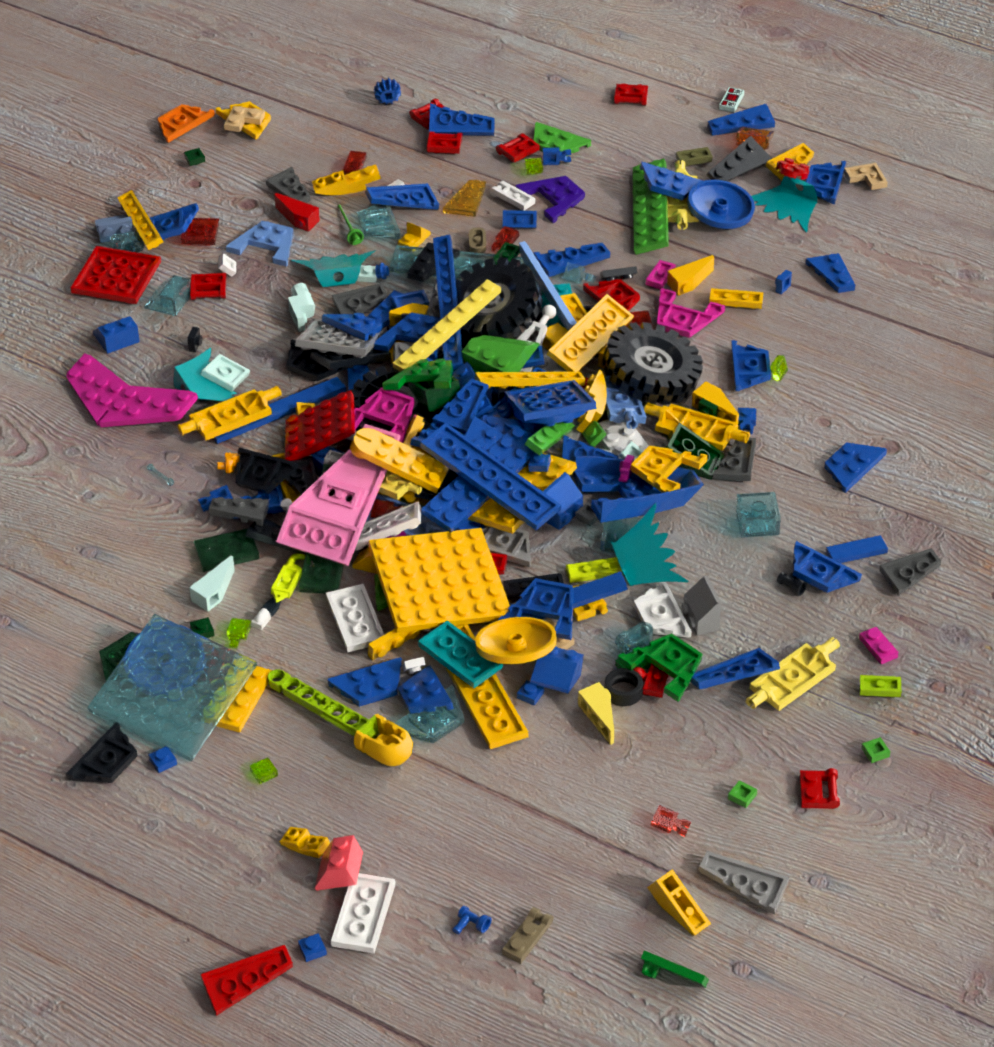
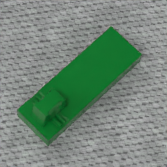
[641,950,709,988]

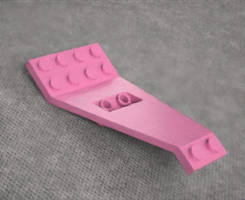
[276,424,401,566]

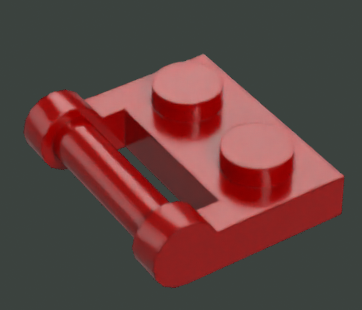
[614,83,648,106]
[409,98,445,130]
[427,131,463,154]
[496,133,540,163]
[190,273,227,300]
[799,768,840,809]

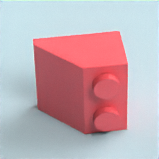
[315,835,363,891]

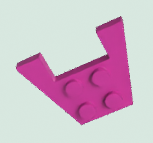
[657,288,725,338]
[354,387,415,443]

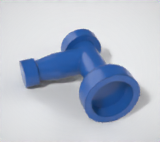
[452,905,492,935]

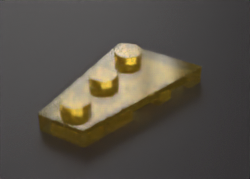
[443,180,486,217]

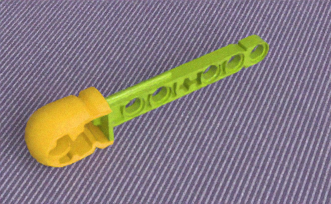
[268,669,413,766]

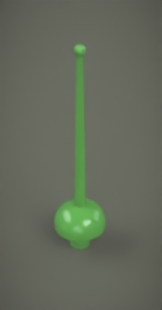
[338,205,364,245]

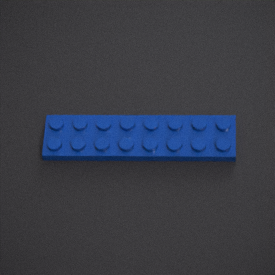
[420,423,561,530]
[421,425,537,532]

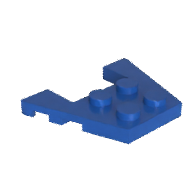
[374,312,440,360]
[498,578,573,640]

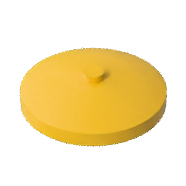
[475,617,557,664]

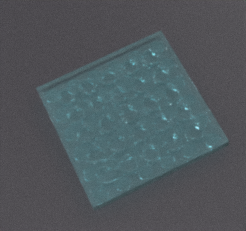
[87,613,257,762]

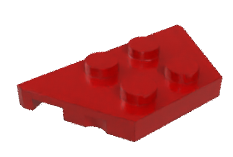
[583,279,640,311]

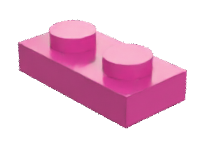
[646,260,676,289]
[859,626,899,664]

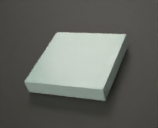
[201,354,250,392]

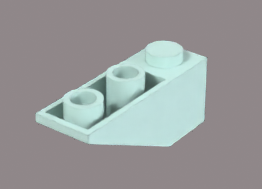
[189,556,235,612]

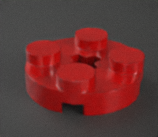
[775,158,810,180]

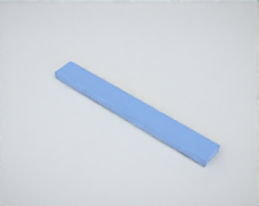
[519,241,577,331]

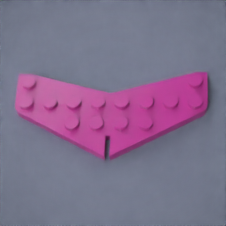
[66,353,198,428]

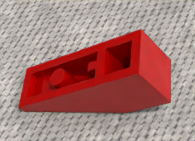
[274,193,320,232]

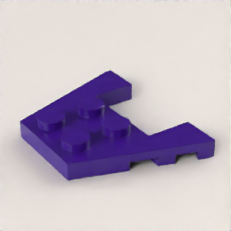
[516,176,585,223]

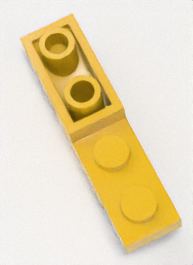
[311,164,381,195]
[576,370,607,433]

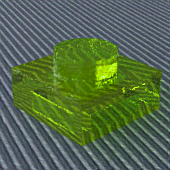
[525,158,543,174]
[770,355,788,381]
[249,757,278,784]

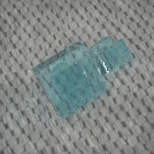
[563,262,596,284]

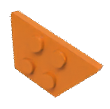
[157,104,215,143]

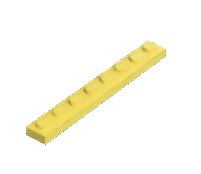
[393,279,501,372]

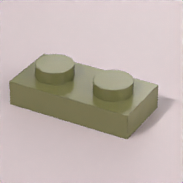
[676,147,713,166]

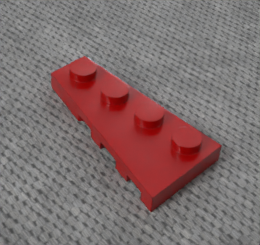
[201,945,293,1016]

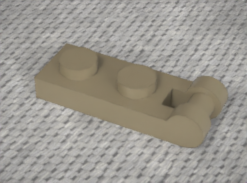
[502,907,554,964]

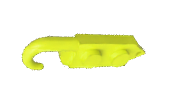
[271,553,311,603]

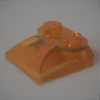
[736,127,774,150]

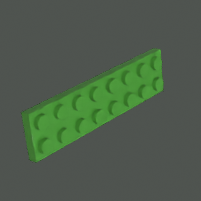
[633,159,669,255]

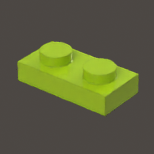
[859,675,902,697]

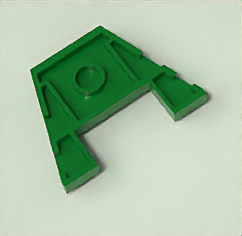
[382,359,453,390]
[617,633,703,702]

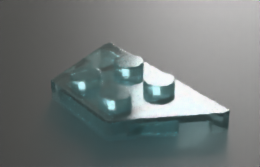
[358,205,401,239]
[395,685,464,743]

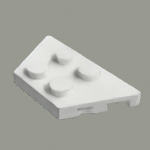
[634,582,692,638]

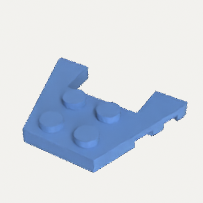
[226,220,294,267]

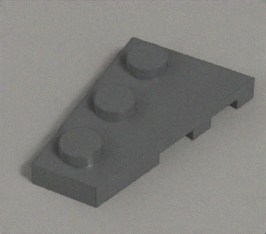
[332,283,387,314]
[209,497,269,526]
[879,548,941,596]

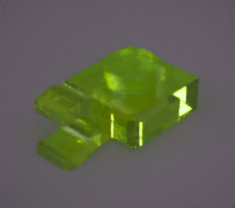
[227,618,251,648]

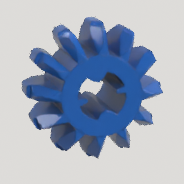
[374,77,401,105]

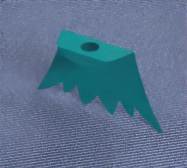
[751,176,818,232]
[291,250,376,287]
[174,348,237,401]
[611,503,689,586]

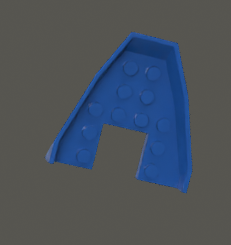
[573,456,704,523]

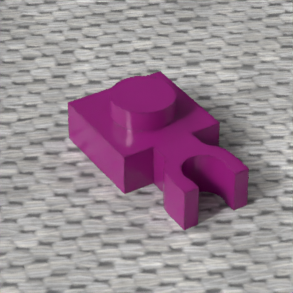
[619,455,634,482]

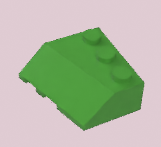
[462,335,540,372]

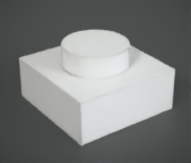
[218,254,236,277]
[402,657,426,674]

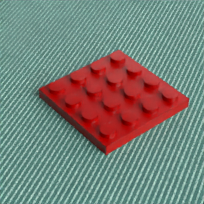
[71,246,161,304]
[285,390,355,461]

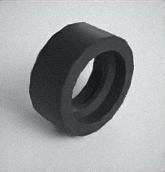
[604,668,643,706]

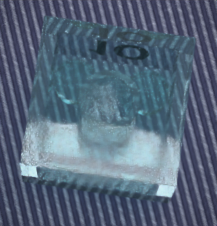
[736,492,781,537]

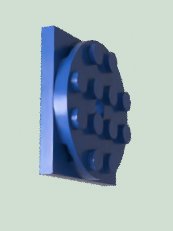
[504,380,597,426]

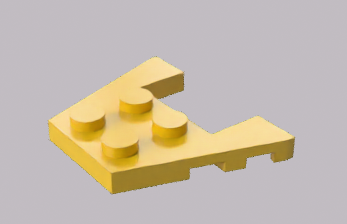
[630,445,708,493]

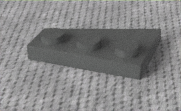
[266,167,311,203]
[713,438,756,481]

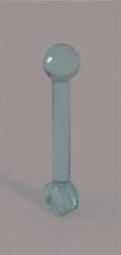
[147,464,174,486]

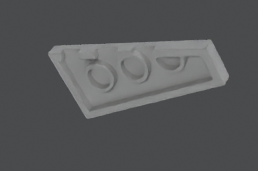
[699,851,789,914]

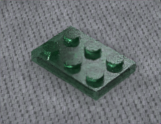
[194,528,260,572]

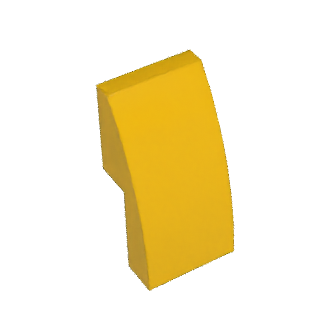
[279,827,330,858]

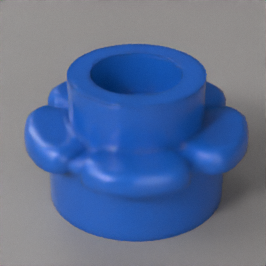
[375,263,389,280]

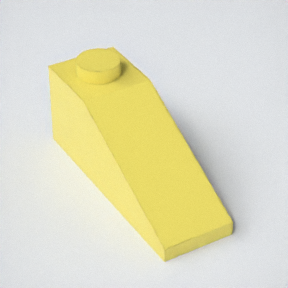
[578,682,614,745]

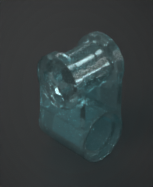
[110,231,145,253]
[615,622,653,655]

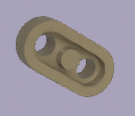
[469,227,486,255]

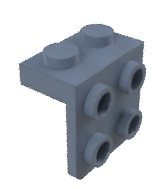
[95,214,134,243]

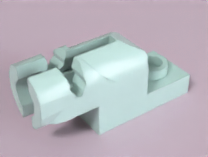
[288,283,315,332]

